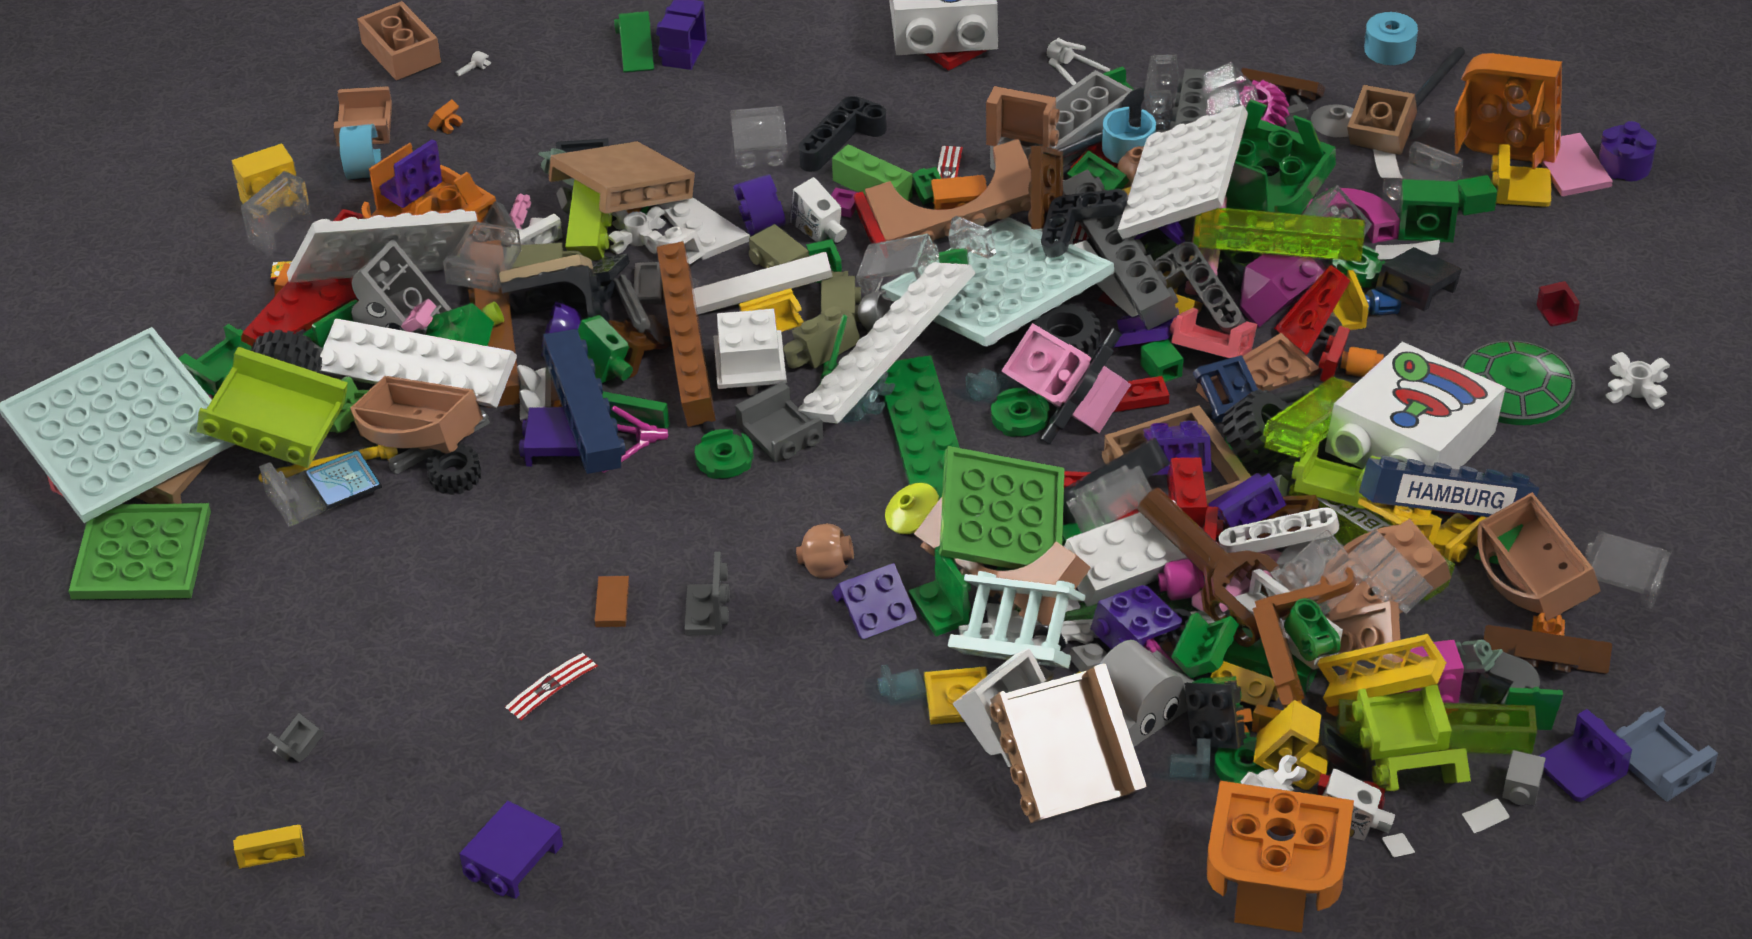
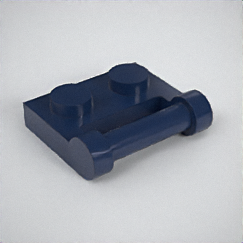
[1193,355,1258,423]

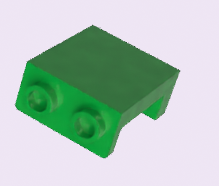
[178,324,252,398]

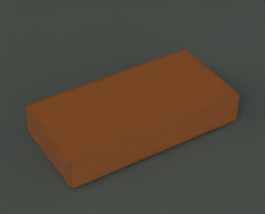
[595,576,629,627]

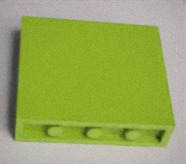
[196,347,348,468]

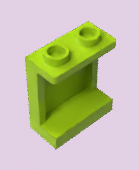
[1292,442,1380,509]
[1352,684,1452,760]
[1372,748,1471,791]

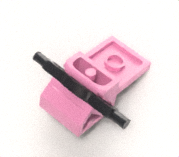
[1002,323,1131,445]

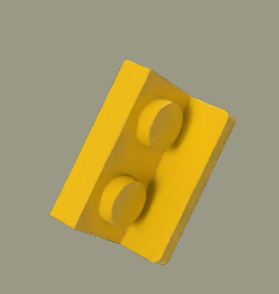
[1434,513,1486,566]
[1210,661,1279,707]

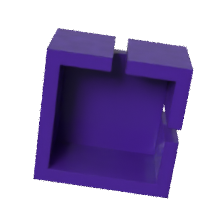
[656,0,707,70]

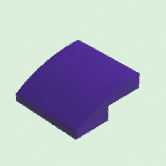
[1114,308,1179,347]

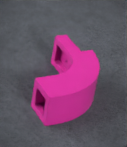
[1302,188,1400,243]

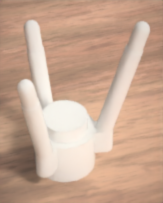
[1047,38,1110,85]

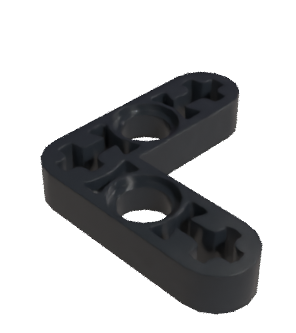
[1041,189,1128,257]

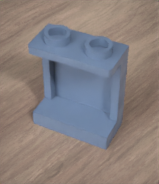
[1615,706,1718,802]

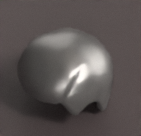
[858,290,892,331]

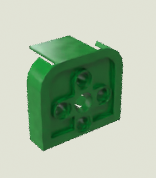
[1225,99,1336,225]

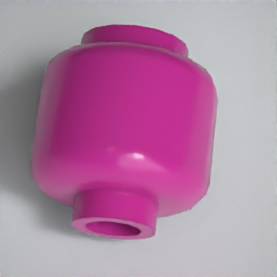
[1158,558,1204,601]

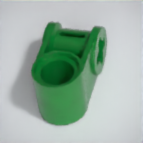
[1284,598,1341,661]

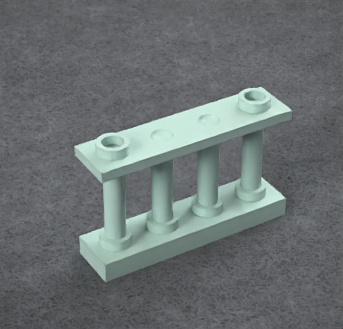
[948,571,1086,669]

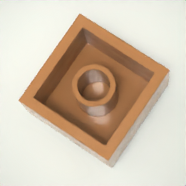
[1347,85,1417,155]

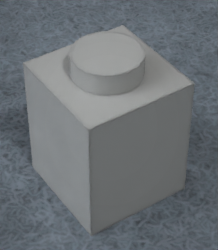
[1502,750,1546,806]

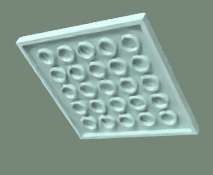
[881,217,1115,347]
[0,327,235,523]

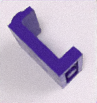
[519,407,580,467]
[459,801,563,899]

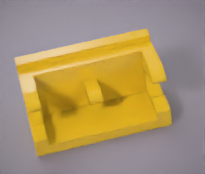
[739,288,803,332]

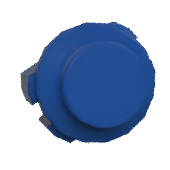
[1365,289,1402,315]

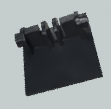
[1184,680,1247,749]

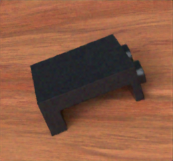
[1375,247,1462,311]

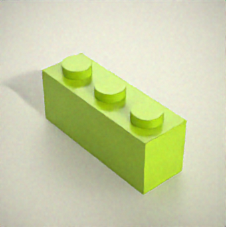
[565,179,612,260]

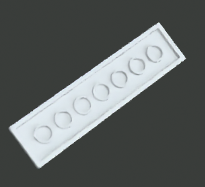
[798,262,976,424]
[320,319,517,408]

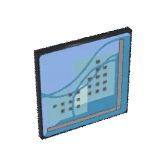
[304,450,382,509]

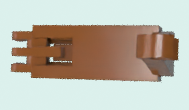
[1252,566,1357,709]

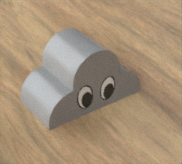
[352,238,452,335]
[1099,640,1194,747]

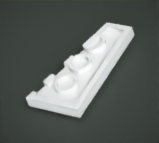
[656,197,750,260]

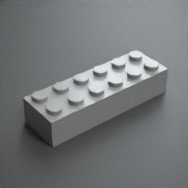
[990,70,1133,171]

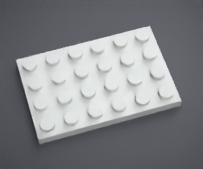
[1118,105,1248,239]
[287,209,477,283]

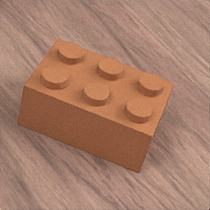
[357,1,441,80]

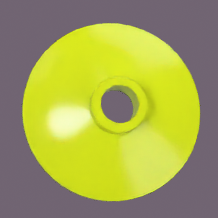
[885,483,940,534]

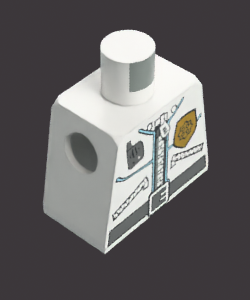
[790,177,847,243]
[1323,769,1395,841]

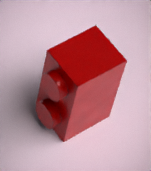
[1167,458,1208,528]

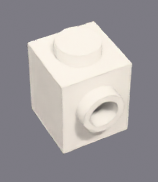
[656,226,705,264]

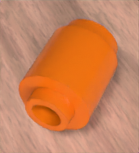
[1341,347,1384,377]

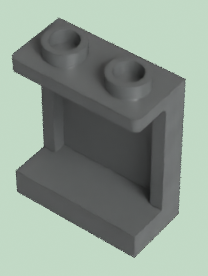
[735,381,823,463]

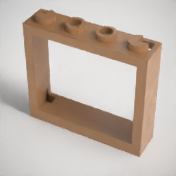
[1102,405,1251,506]

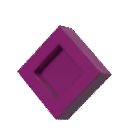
[831,188,859,218]

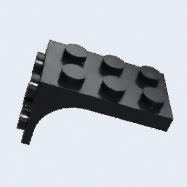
[501,265,610,322]

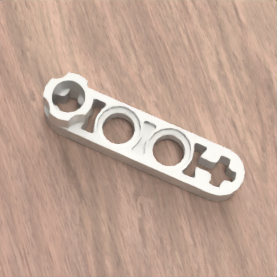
[1219,508,1339,553]

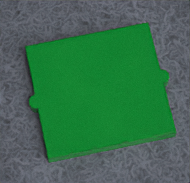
[1498,687,1563,730]

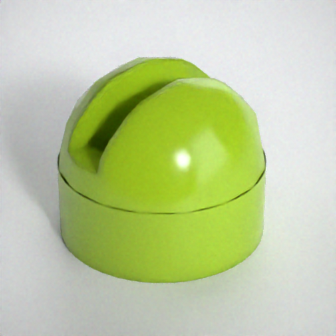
[481,302,504,326]

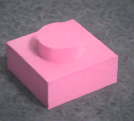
[401,299,436,332]

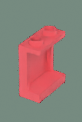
[1170,308,1257,358]

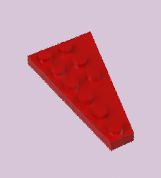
[241,277,358,346]

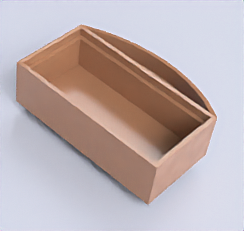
[350,376,483,454]
[1478,492,1601,621]
[1313,518,1451,616]

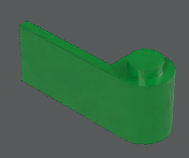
[614,11,654,73]

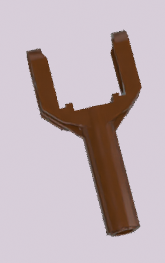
[1138,488,1302,647]

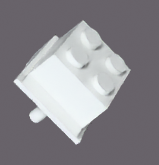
[713,309,787,395]
[952,648,1046,767]

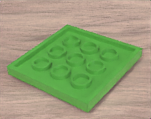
[939,446,1064,569]
[69,503,211,599]

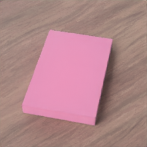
[1540,133,1613,196]

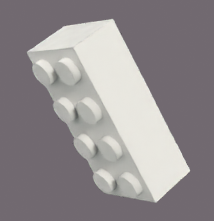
[1064,500,1187,607]

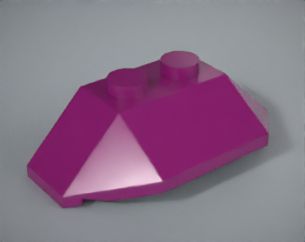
[1239,242,1327,328]

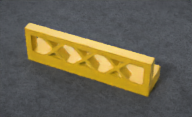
[1317,634,1447,707]

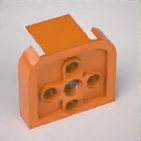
[1455,53,1562,170]
[361,143,496,233]
[1207,781,1354,933]

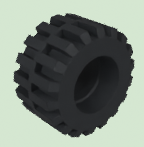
[1029,303,1101,357]
[251,330,322,373]
[1222,389,1302,471]

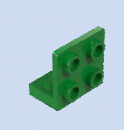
[908,546,972,637]

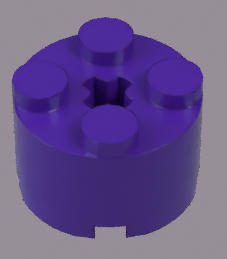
[1598,121,1657,181]
[733,174,786,237]

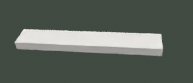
[694,252,833,315]

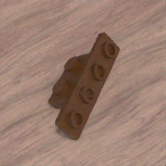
[1483,625,1612,674]

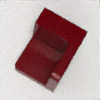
[1536,281,1580,327]

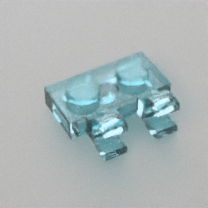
[840,372,895,423]

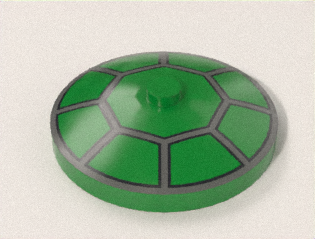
[1460,340,1575,425]

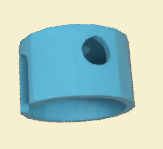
[1364,12,1418,65]
[1102,107,1156,163]
[339,124,381,180]

